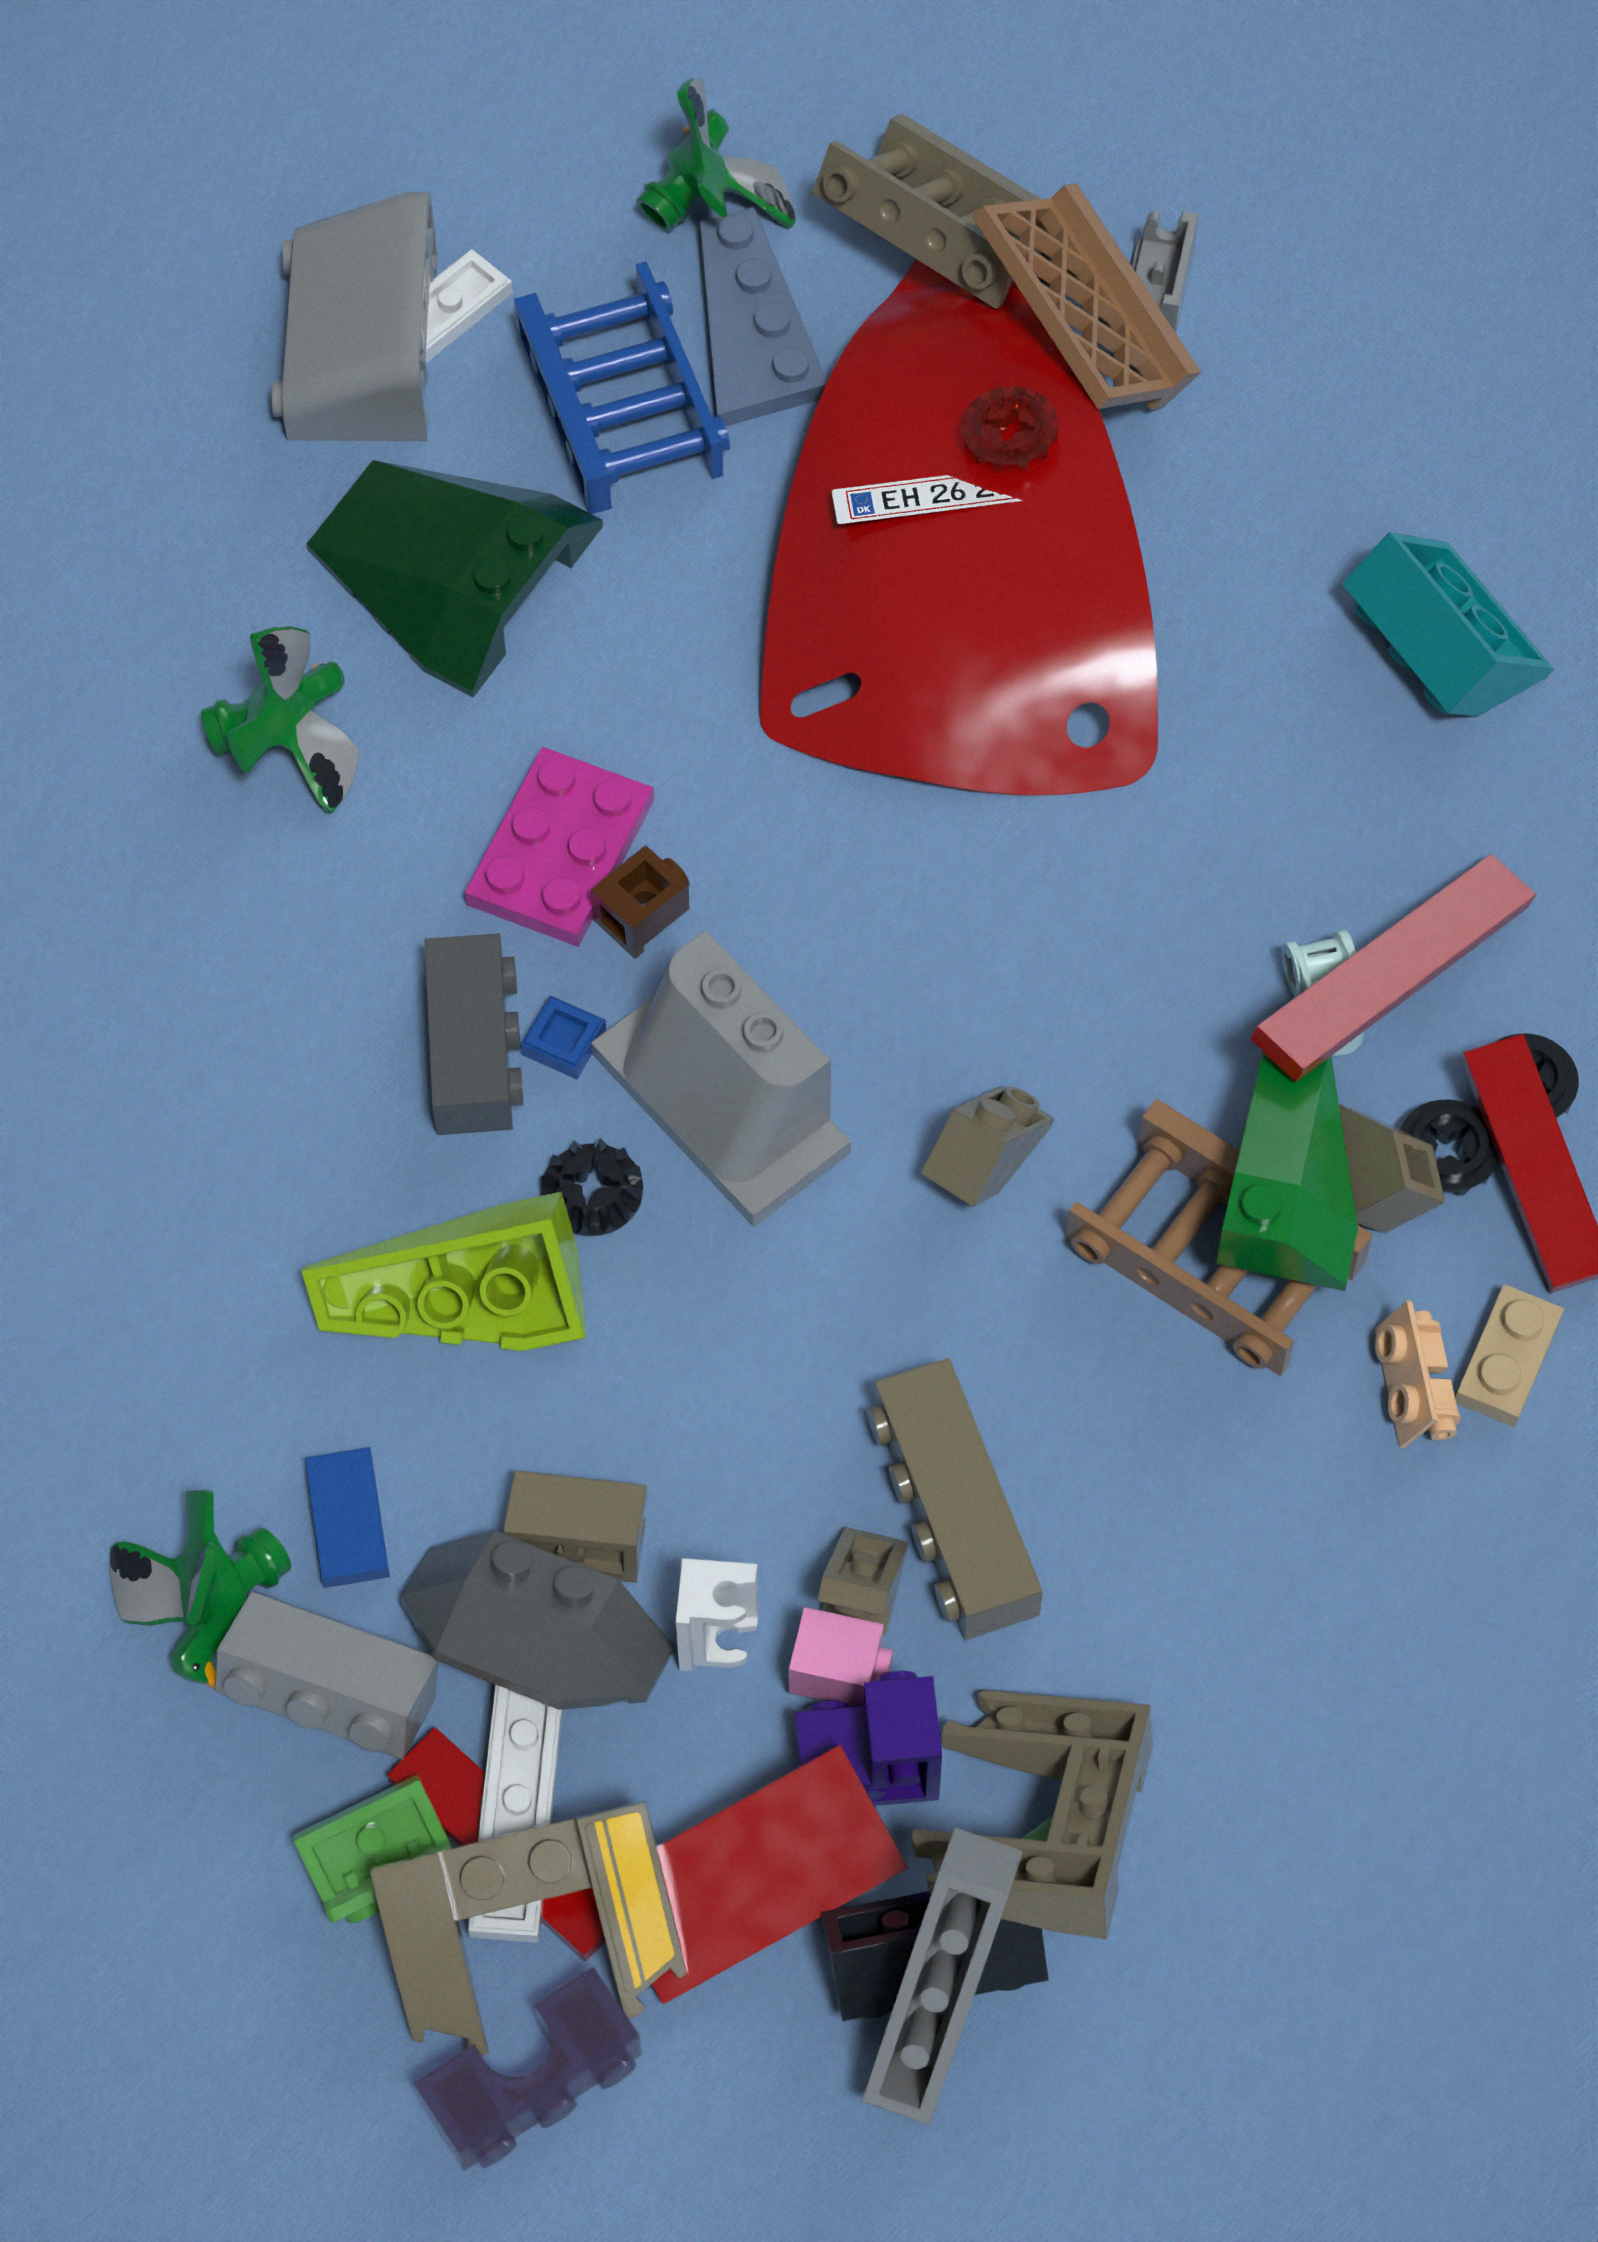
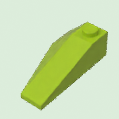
[301,1192,587,1351]

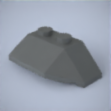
[400,1530,674,1710]

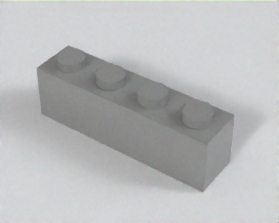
[862,1827,1023,2125]

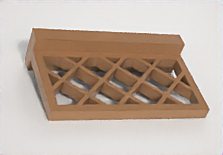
[972,184,1201,410]

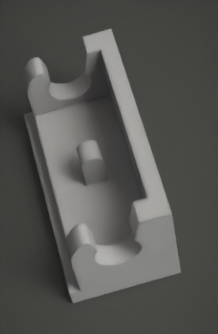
[1132,211,1199,334]

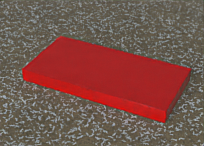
[652,1744,908,2005]

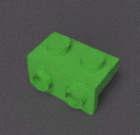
[292,1774,453,1924]

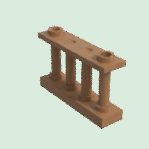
[1066,1098,1373,1377]

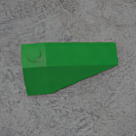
[1216,1052,1358,1291]

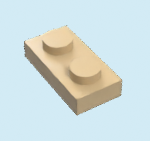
[1455,1284,1565,1427]

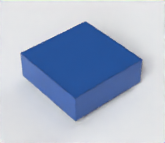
[520,995,607,1080]

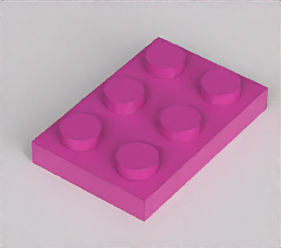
[464,746,655,947]

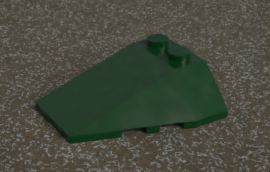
[306,460,603,698]

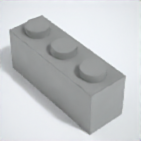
[215,1591,439,1759]

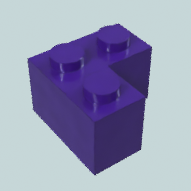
[795,1671,942,1806]

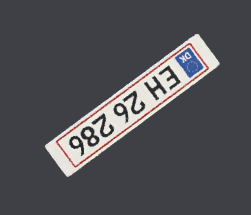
[832,475,1023,524]

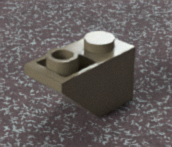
[921,1086,1055,1207]
[1339,1103,1445,1233]

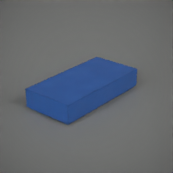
[305,1447,390,1588]

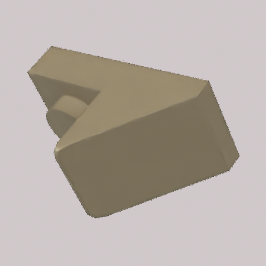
[818,1527,909,1637]

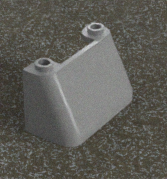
[272,192,438,441]

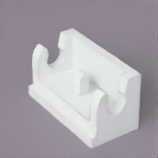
[676,1558,759,1672]

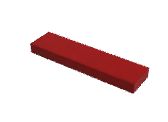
[1461,1034,1598,1294]
[387,1727,605,1962]

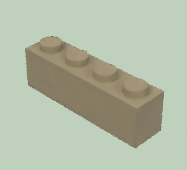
[867,1358,1043,1641]

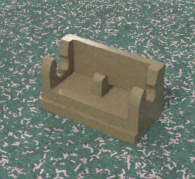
[503,1471,647,1583]

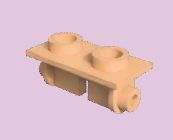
[1375,1301,1461,1448]

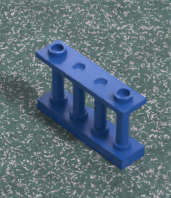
[514,261,730,514]

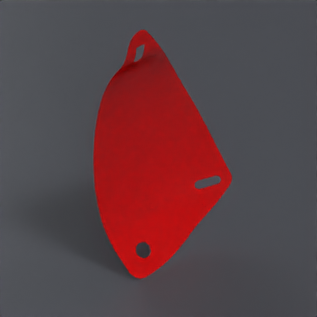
[760,259,1158,795]

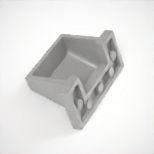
[591,930,851,1227]

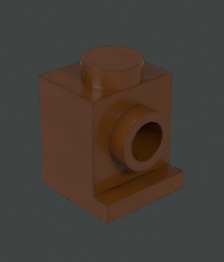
[591,845,690,959]

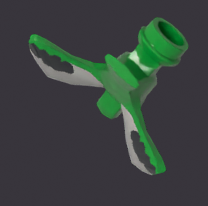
[636,78,796,231]
[201,626,360,814]
[110,1490,291,1690]

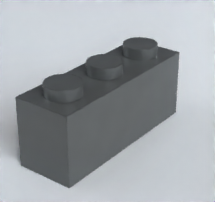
[424,933,524,1135]

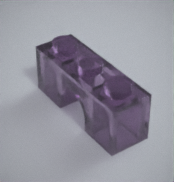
[414,1967,642,2171]

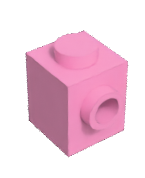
[789,1607,894,1707]

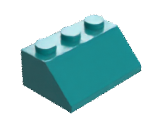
[1342,532,1555,717]

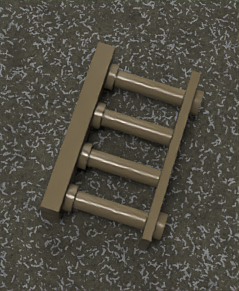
[812,114,1051,309]

